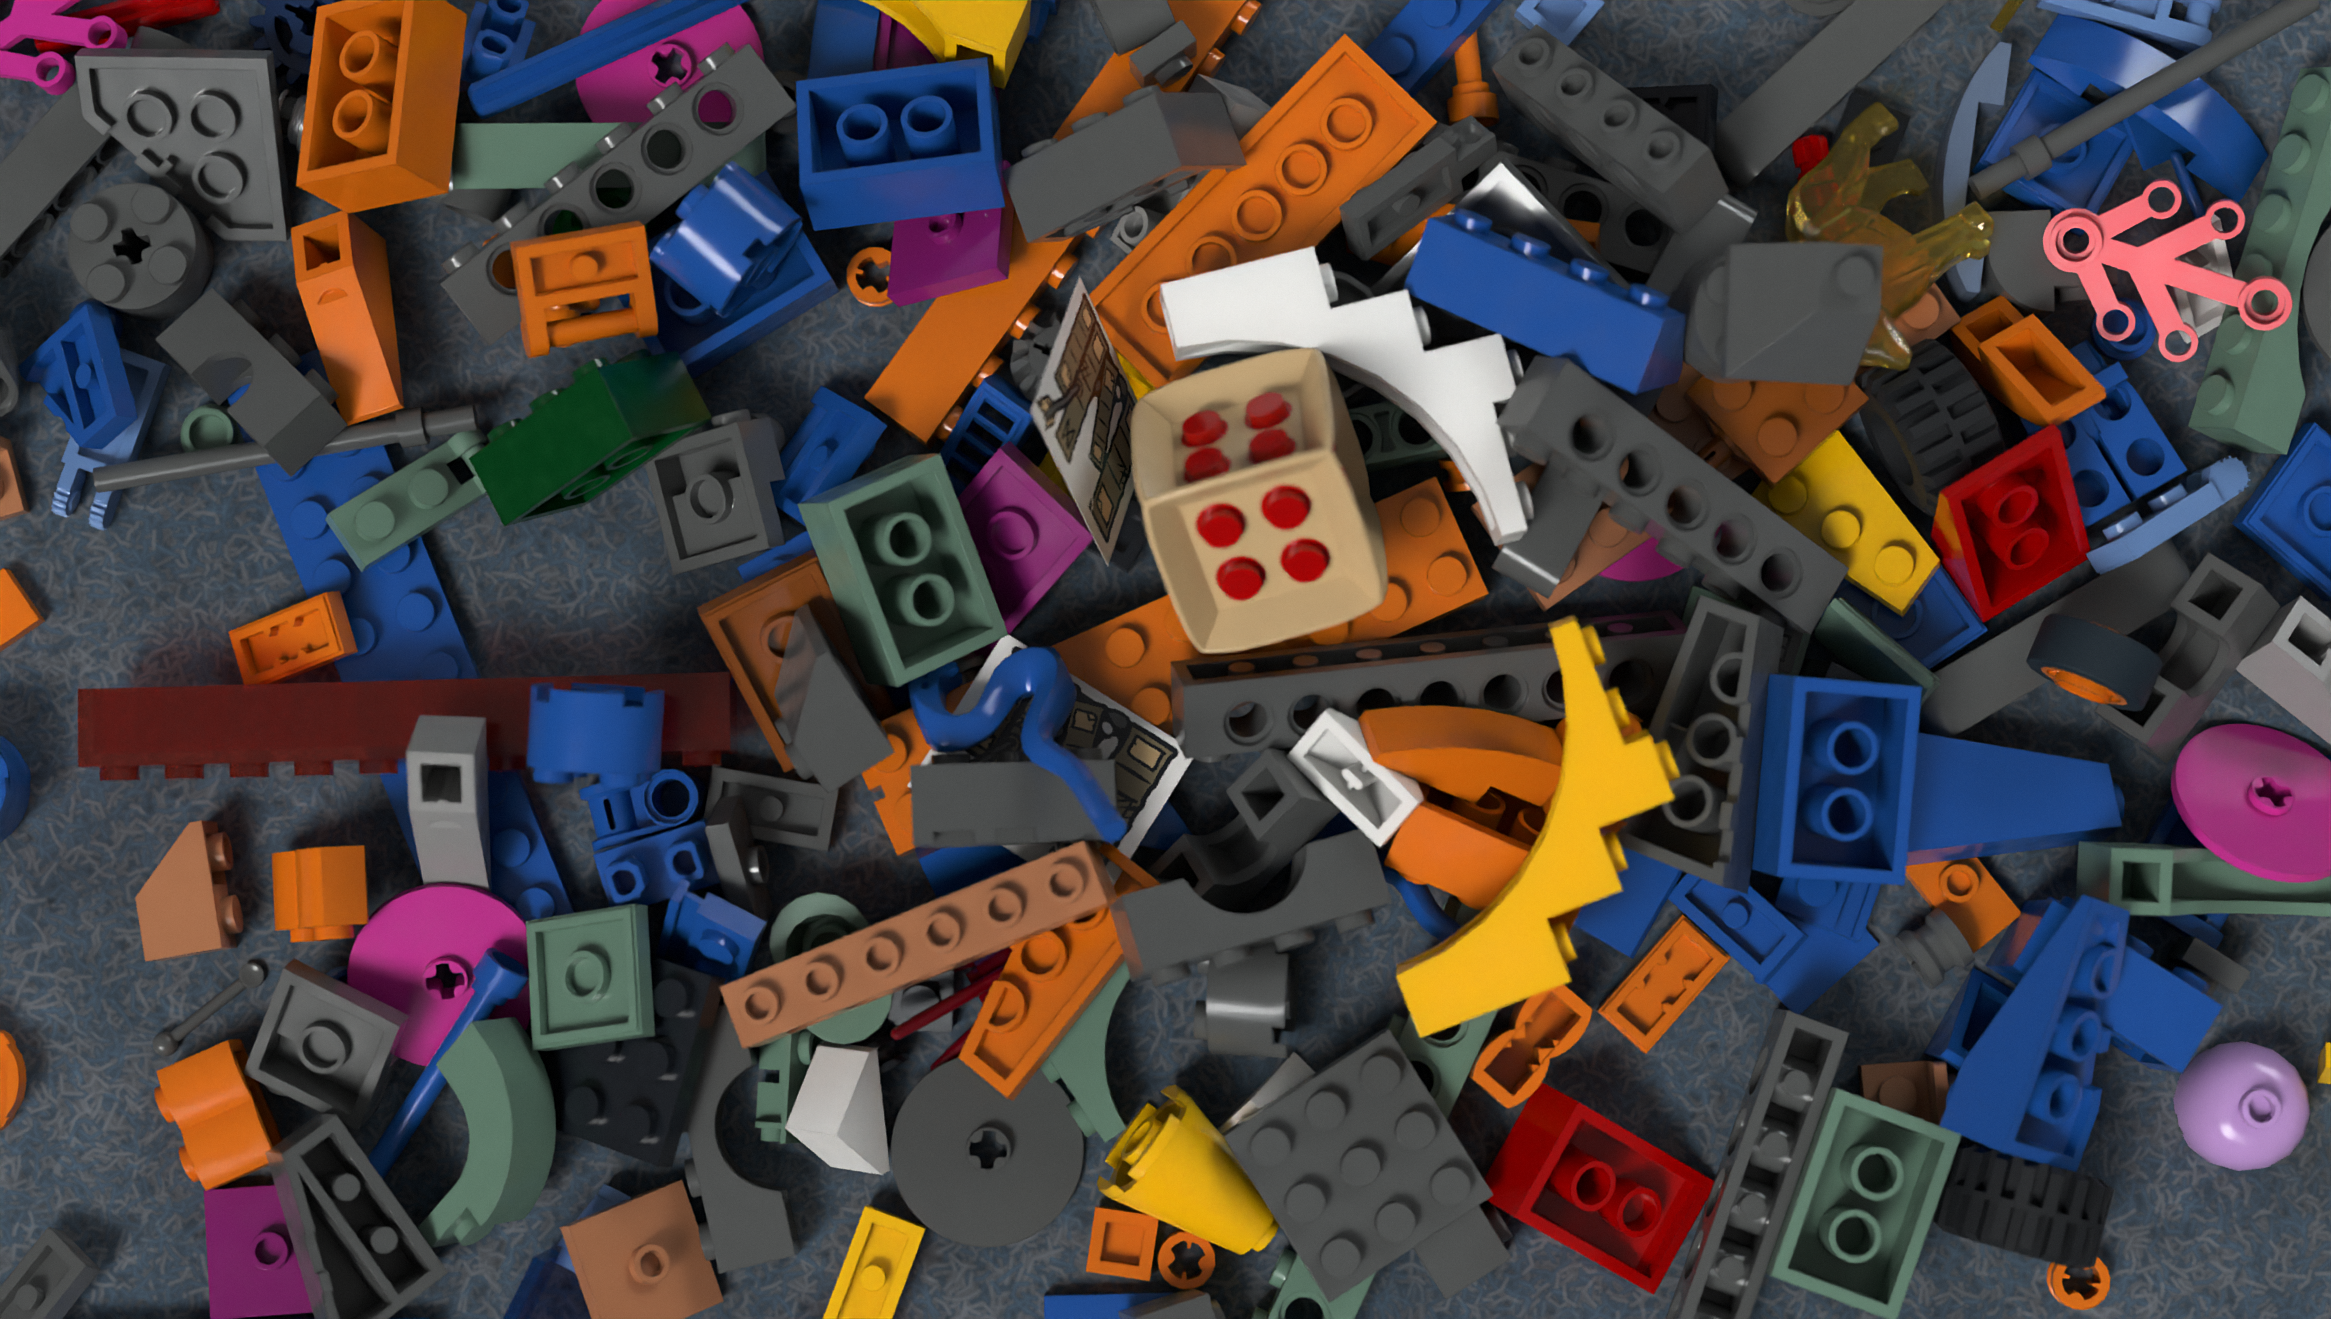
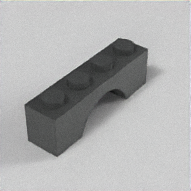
[1109,829,1392,987]
[682,1004,801,1274]

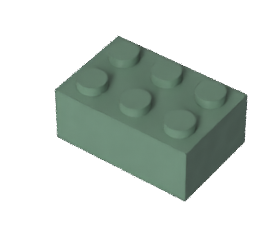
[797,453,1008,687]
[1765,1087,1961,1319]

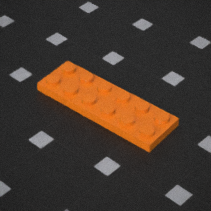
[1089,34,1437,389]

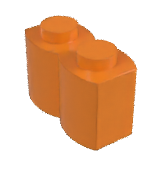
[271,845,369,943]
[1468,984,1592,1108]
[154,1039,283,1190]

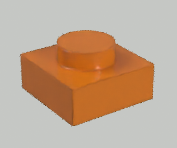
[1086,1205,1159,1281]

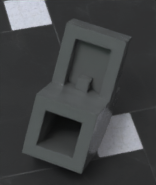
[1974,210,2118,320]

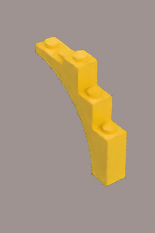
[1396,615,1680,1038]

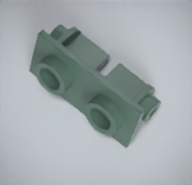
[755,1028,825,1144]

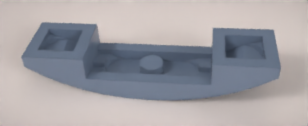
[1931,42,2012,303]

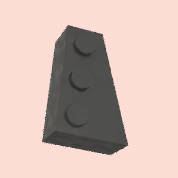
[1001,85,1247,243]
[910,748,1120,849]
[265,1114,448,1319]

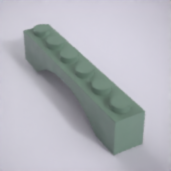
[2188,67,2331,455]
[2076,841,2331,917]

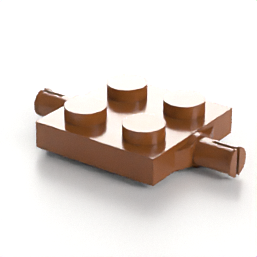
[1683,375,1869,490]

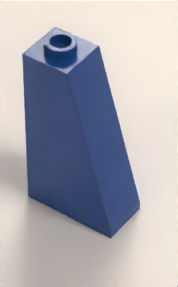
[1906,733,2125,866]

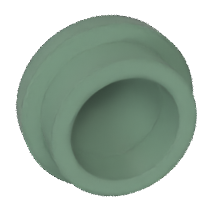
[180,404,245,452]

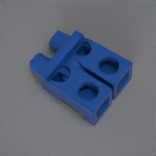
[2007,340,2187,529]

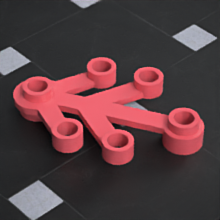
[2043,178,2292,362]

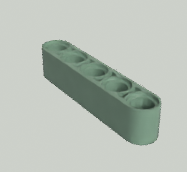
[452,122,767,189]

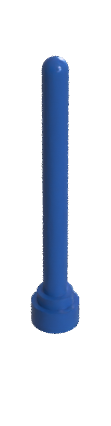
[367,948,529,1181]

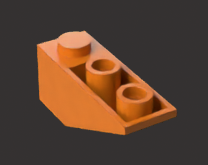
[291,210,404,426]

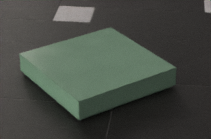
[526,904,655,1051]

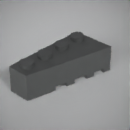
[1615,595,1784,894]

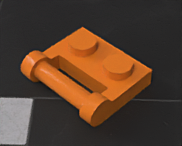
[510,220,658,358]

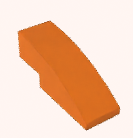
[1949,295,2106,428]
[1358,706,1563,807]

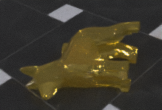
[1785,102,1995,370]

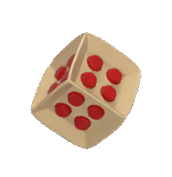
[1131,348,1388,653]

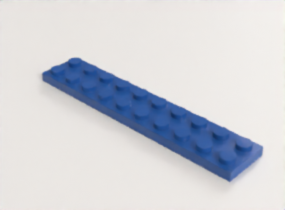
[227,349,577,974]

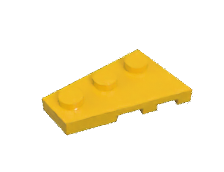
[1751,430,1940,617]

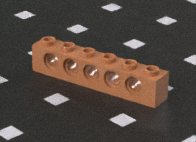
[720,840,1118,1049]

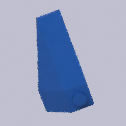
[1939,894,2130,1172]

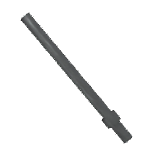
[1968,0,2320,200]
[93,404,479,493]

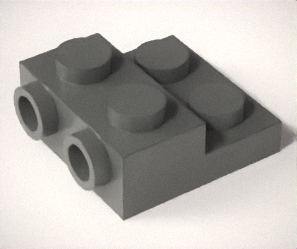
[645,409,786,575]
[243,958,409,1131]

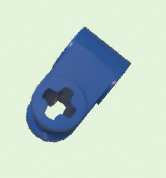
[579,769,708,853]

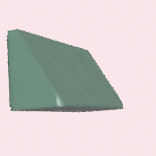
[1814,598,1941,707]

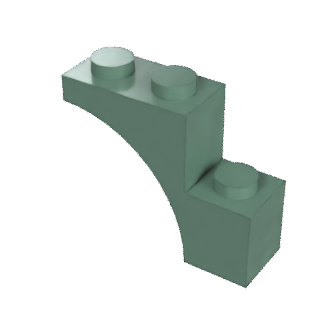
[1040,961,1130,1143]

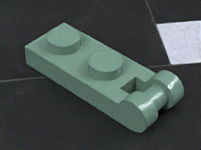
[325,428,488,572]

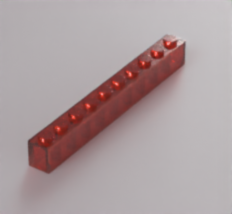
[78,672,738,782]

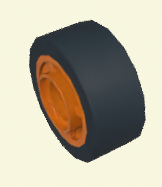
[2026,613,2163,711]

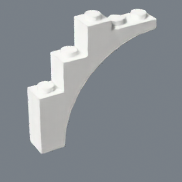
[1160,246,1534,546]

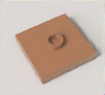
[560,1180,724,1319]

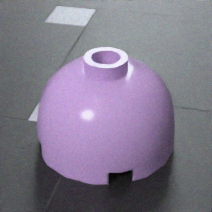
[2173,1041,2310,1171]

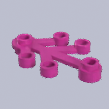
[0,0,128,95]

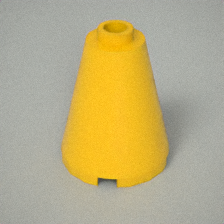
[1097,1085,1279,1255]

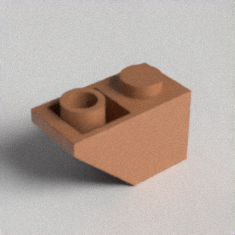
[135,820,243,961]

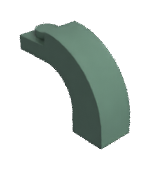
[418,1017,556,1248]

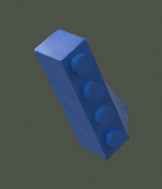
[1403,208,1686,394]

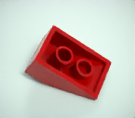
[1930,423,2091,623]
[1484,1082,1714,1295]

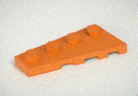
[958,841,1161,1101]

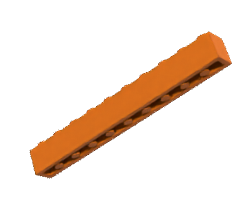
[864,0,1263,450]

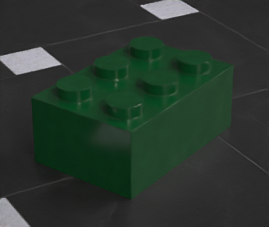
[469,349,712,527]

